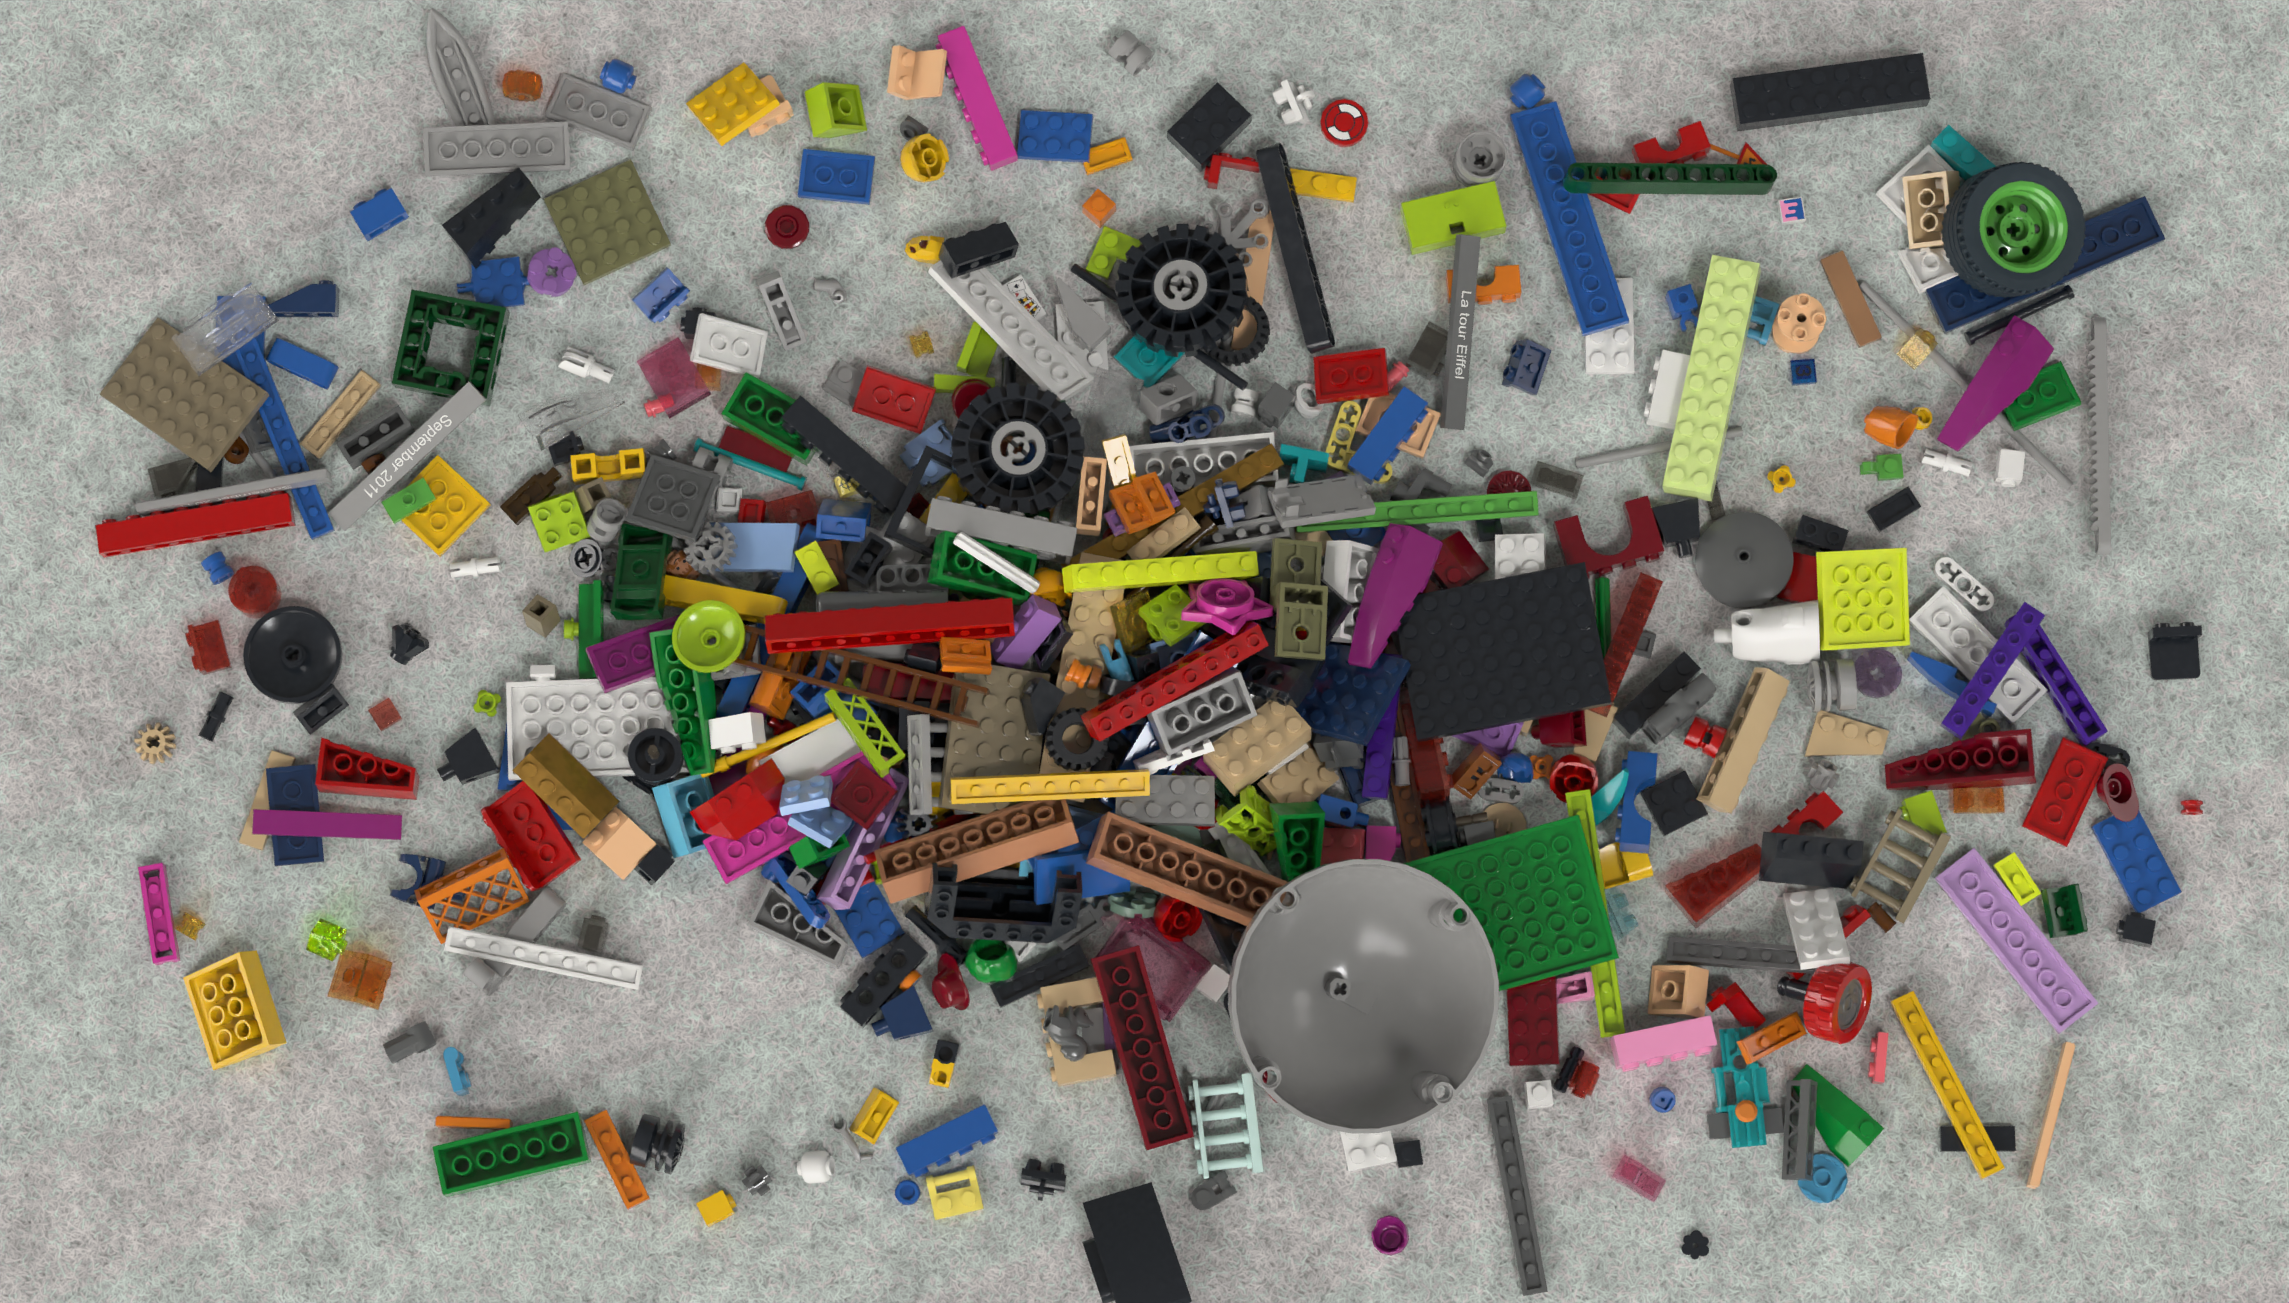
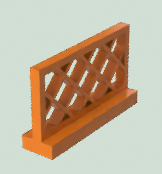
[414,848,530,944]

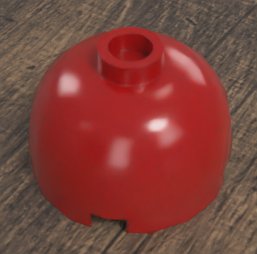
[1550,754,1598,803]
[1153,894,1203,942]

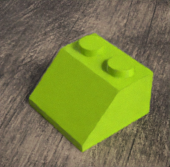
[805,82,867,138]

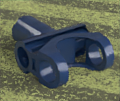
[1149,404,1225,443]
[390,854,466,910]

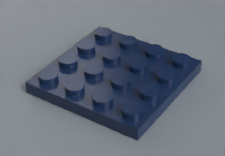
[1292,642,1411,746]

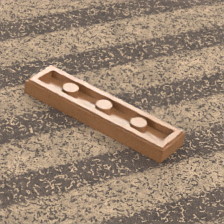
[1820,251,1882,348]

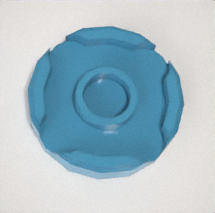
[1798,1154,1848,1203]

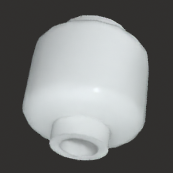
[797,1150,836,1184]

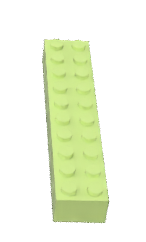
[1662,255,1761,502]

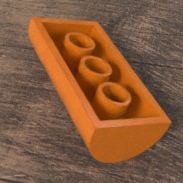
[749,613,813,720]

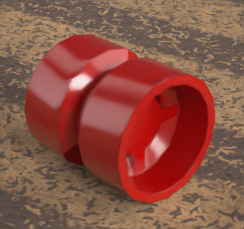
[1683,715,1727,758]

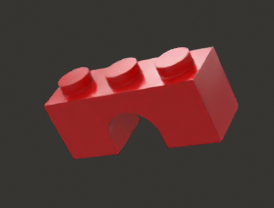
[1632,121,1711,164]
[1771,791,1843,835]

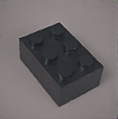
[1167,82,1252,171]

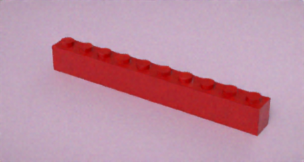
[765,597,1015,654]

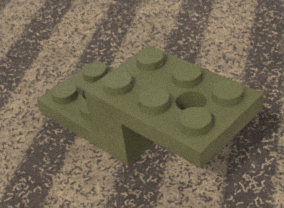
[1269,538,1328,661]

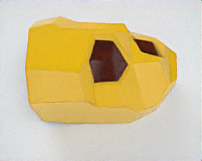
[905,236,945,264]

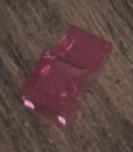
[1610,1155,1666,1203]

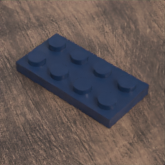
[266,764,324,867]

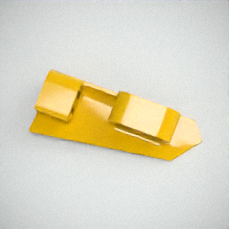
[1599,842,1653,889]

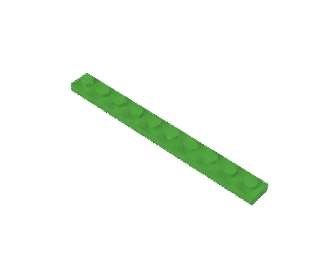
[1296,491,1539,533]

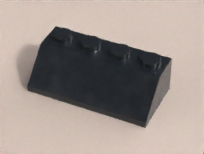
[1759,832,1864,889]

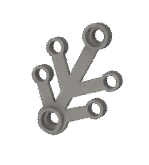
[1202,198,1269,267]

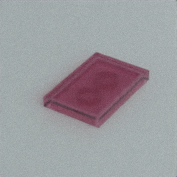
[637,337,711,419]

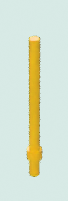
[701,712,837,778]

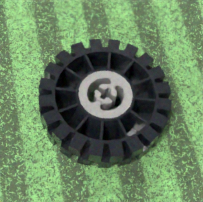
[1115,223,1249,357]
[950,383,1085,518]

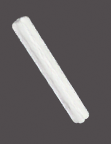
[953,532,1040,593]

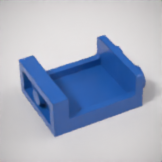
[816,499,872,542]

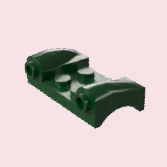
[610,523,673,620]

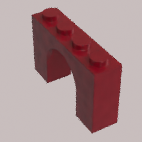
[1553,496,1665,580]

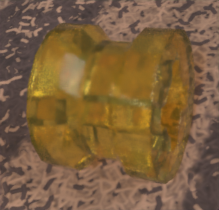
[909,330,934,359]
[175,912,206,941]

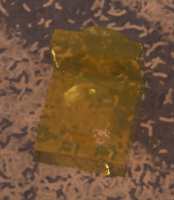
[1897,328,1938,370]

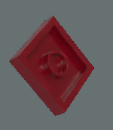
[831,761,898,830]

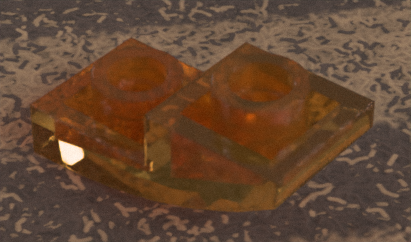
[1953,787,2005,814]

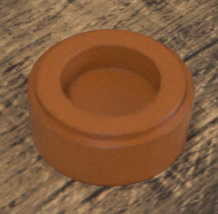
[1086,664,1103,690]

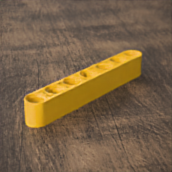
[663,575,788,624]

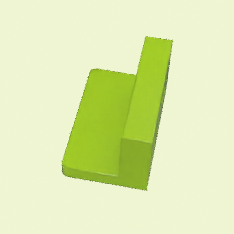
[957,321,998,377]

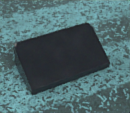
[293,684,349,735]

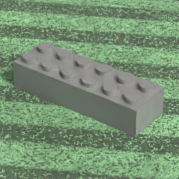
[925,496,1077,565]

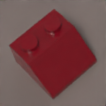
[1432,531,1489,589]

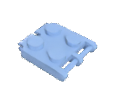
[900,419,953,487]

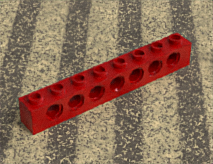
[1080,621,1269,742]

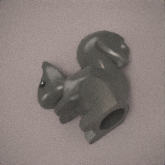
[1043,1005,1094,1062]

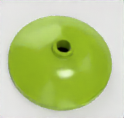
[672,600,746,673]

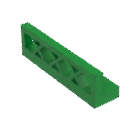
[579,580,604,679]

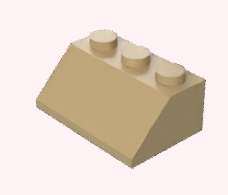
[1902,171,1960,249]

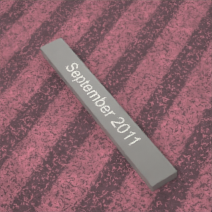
[328,382,487,531]
[136,468,332,516]

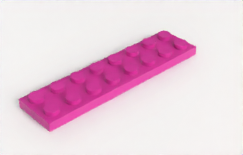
[703,745,898,884]

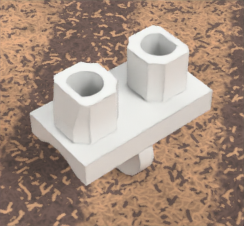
[1272,79,1315,125]

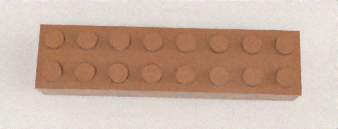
[874,799,1079,904]
[1086,812,1288,926]

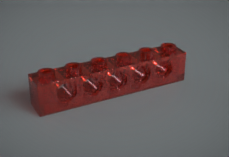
[1587,572,1663,718]

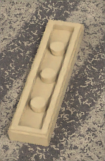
[300,370,381,460]
[239,750,296,851]

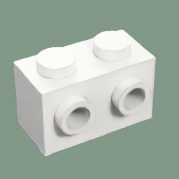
[708,712,766,754]

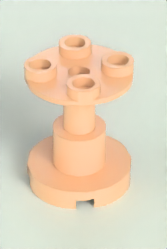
[1772,293,1826,354]

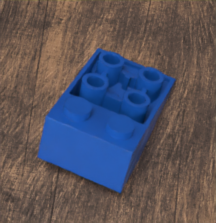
[790,660,877,730]

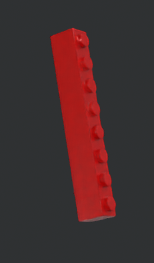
[95,491,296,558]

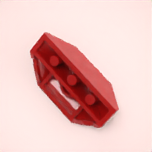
[690,758,786,841]

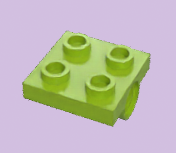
[528,490,591,553]
[1138,584,1206,647]

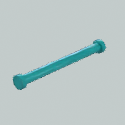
[693,438,807,491]

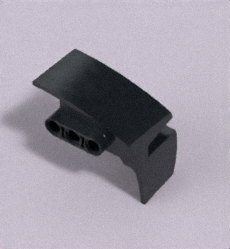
[1082,1182,1192,1303]

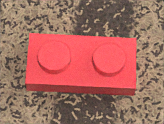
[1868,1032,1888,1084]

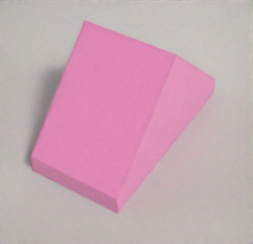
[1557,972,1595,1004]

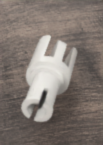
[558,346,615,384]

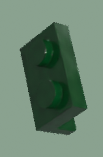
[2041,883,2088,938]

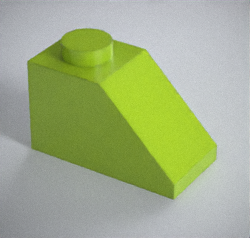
[1899,790,1947,835]

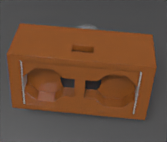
[1448,742,1502,800]

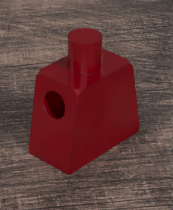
[1531,710,1587,748]

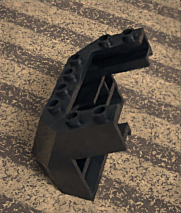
[924,863,1082,943]

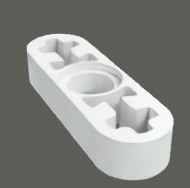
[1934,557,1994,613]

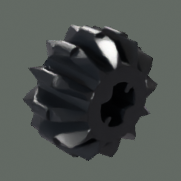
[896,803,938,840]

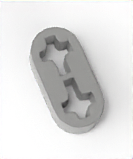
[1477,777,1524,804]

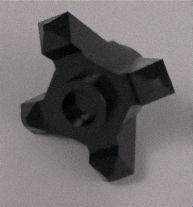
[390,623,429,665]

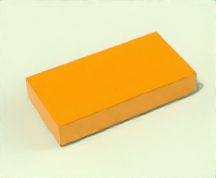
[1083,137,1133,175]

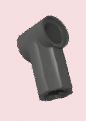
[383,1021,437,1064]

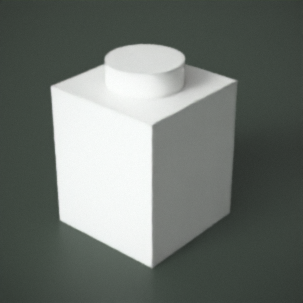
[1995,449,2025,487]
[1196,964,1230,1004]
[1524,1080,1553,1109]

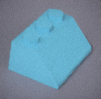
[652,774,714,858]

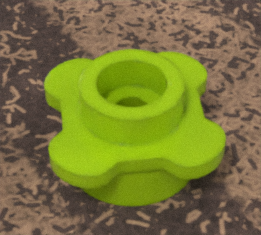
[473,690,501,717]

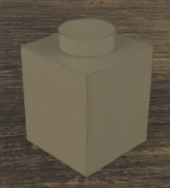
[575,477,612,514]
[522,594,561,638]

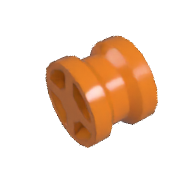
[1064,658,1092,689]

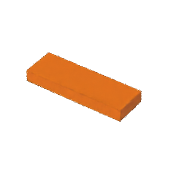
[1737,1011,1807,1064]
[435,1116,513,1130]

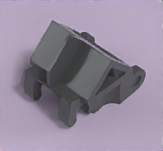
[1313,733,1364,772]

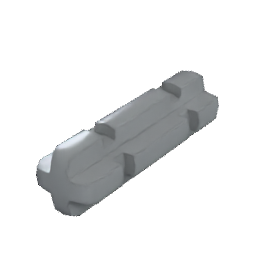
[1203,1081,1227,1129]

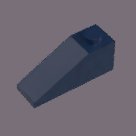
[263,280,339,317]

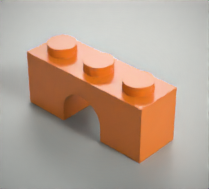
[1446,265,1521,305]

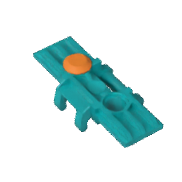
[1711,1026,1771,1148]

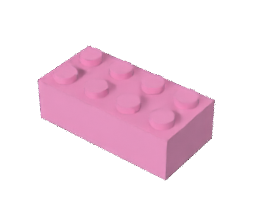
[1610,1015,1717,1072]

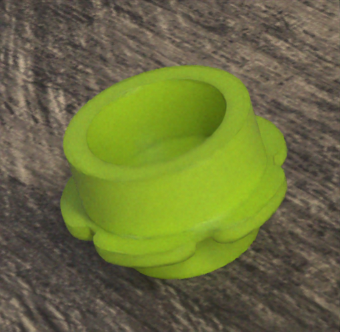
[564,617,579,641]

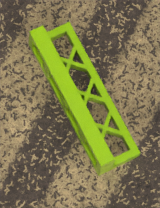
[824,678,905,778]

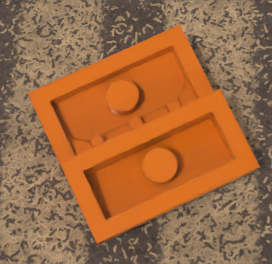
[1109,472,1175,535]

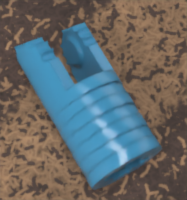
[1099,639,1135,681]

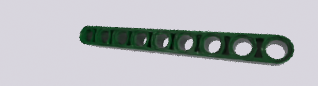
[1563,163,1777,195]

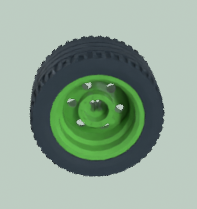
[1941,162,2086,298]

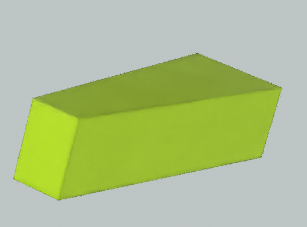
[934,374,995,393]

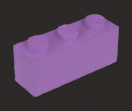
[990,594,1061,669]

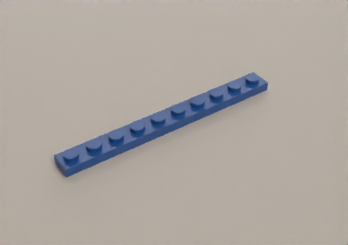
[222,309,335,540]

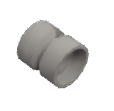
[587,498,626,542]

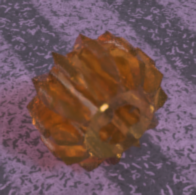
[502,69,543,102]

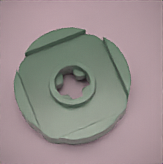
[1107,886,1157,918]

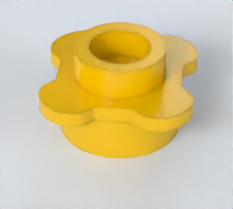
[1767,465,1796,493]

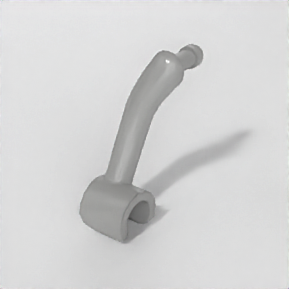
[832,1119,873,1163]

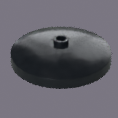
[243,606,343,704]

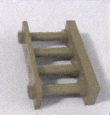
[1849,807,1951,924]

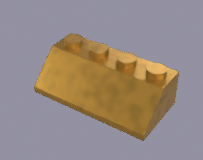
[512,733,620,839]

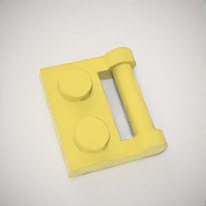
[925,1165,984,1220]

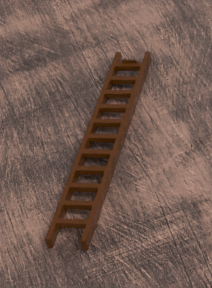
[732,625,990,728]

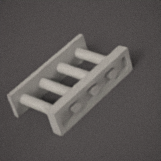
[907,714,973,815]

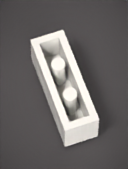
[1643,350,1690,430]

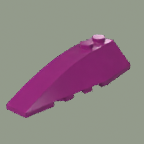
[1937,315,2054,452]
[1348,523,1443,668]

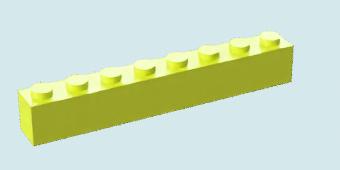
[1062,551,1259,593]

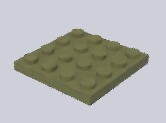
[544,159,671,285]

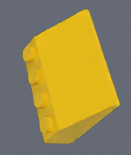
[183,950,287,1070]

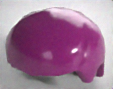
[1371,1215,1409,1256]

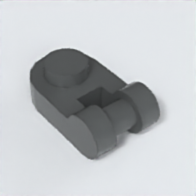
[1191,1171,1237,1210]

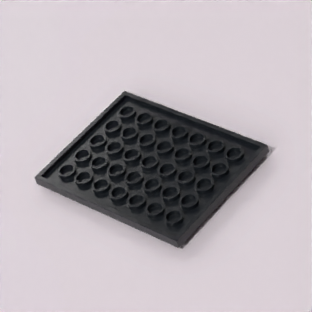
[1397,562,1612,742]

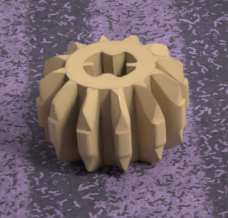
[134,722,177,764]

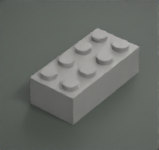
[1147,666,1257,756]

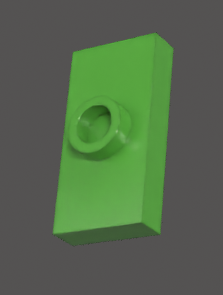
[381,478,436,524]

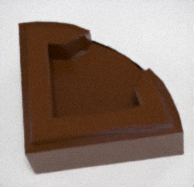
[361,454,387,475]

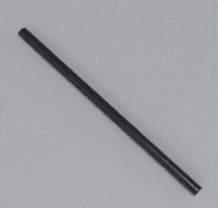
[1070,263,1248,391]

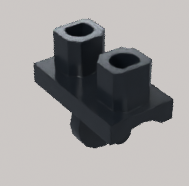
[1021,1159,1067,1201]

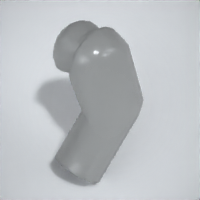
[815,279,847,304]

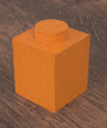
[1082,189,1116,228]

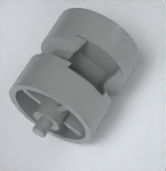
[1108,30,1154,76]
[688,447,735,488]

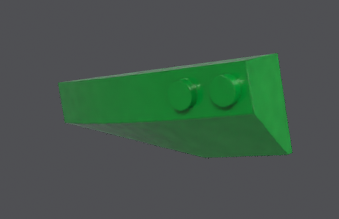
[649,629,716,776]

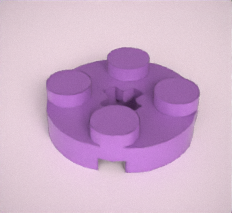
[527,247,577,297]

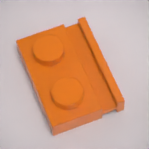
[939,637,992,675]

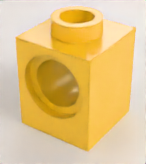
[696,1190,737,1227]

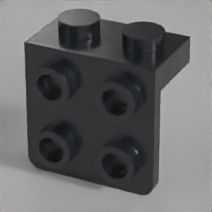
[2148,622,2202,680]

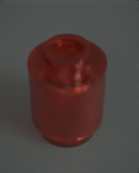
[1569,1060,1600,1099]

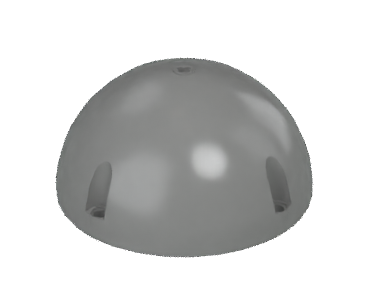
[1228,859,1499,1134]

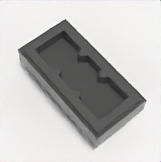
[243,410,274,454]

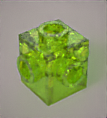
[306,918,348,962]

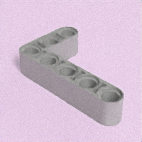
[464,888,567,996]

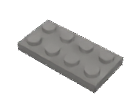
[1115,775,1215,826]

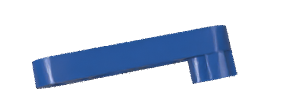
[761,854,830,929]

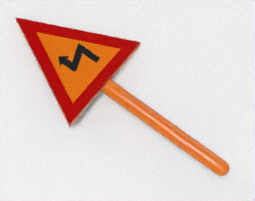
[1710,142,1767,165]

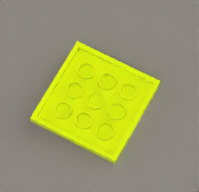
[1816,548,1910,650]

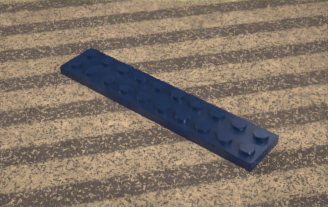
[1925,196,2165,334]

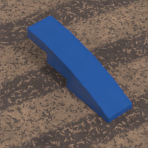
[1907,651,1997,717]

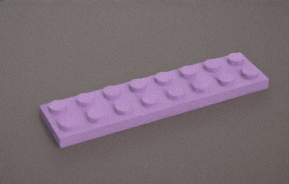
[1935,848,2098,1034]

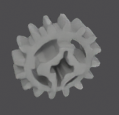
[684,522,738,575]

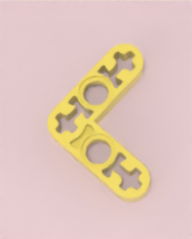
[1325,401,1393,484]

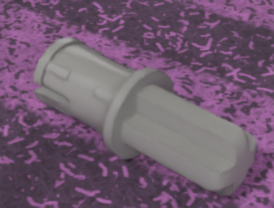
[1392,736,1411,786]

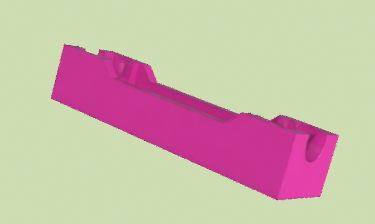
[138,863,181,965]

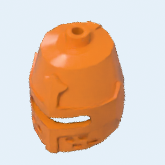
[1864,406,1918,449]

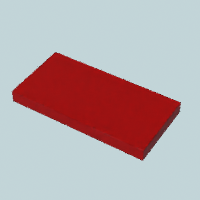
[2022,737,2108,847]

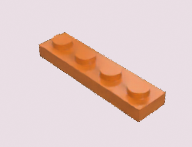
[584,1110,650,1210]

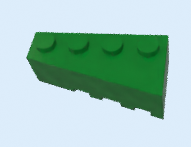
[1269,801,1325,882]

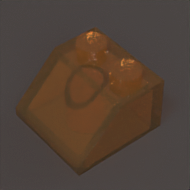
[327,949,393,1010]

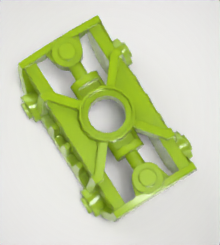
[1215,785,1277,856]

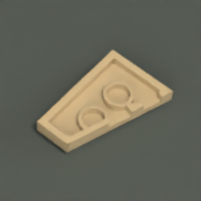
[1804,710,1889,757]

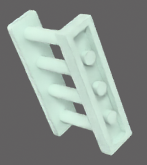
[1188,1073,1263,1180]

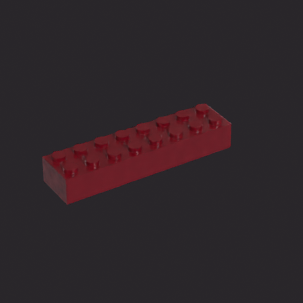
[1091,945,1194,1151]

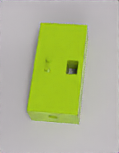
[1400,181,1507,255]

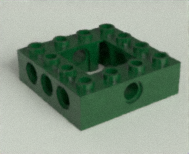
[392,289,510,406]

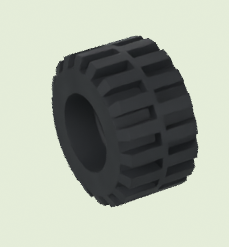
[1045,707,1109,771]

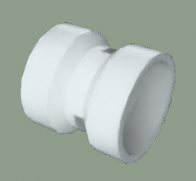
[1231,388,1259,418]

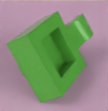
[1859,454,1904,481]

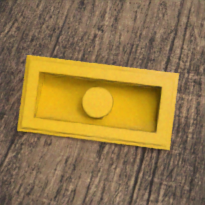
[849,1087,899,1145]

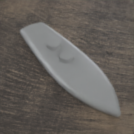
[426,8,497,126]

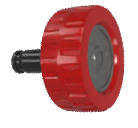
[1777,962,1872,1044]

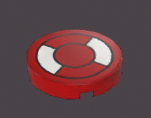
[1320,99,1368,147]

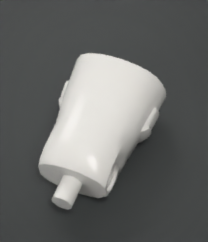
[1714,600,1820,665]

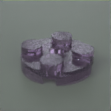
[1854,649,1902,699]

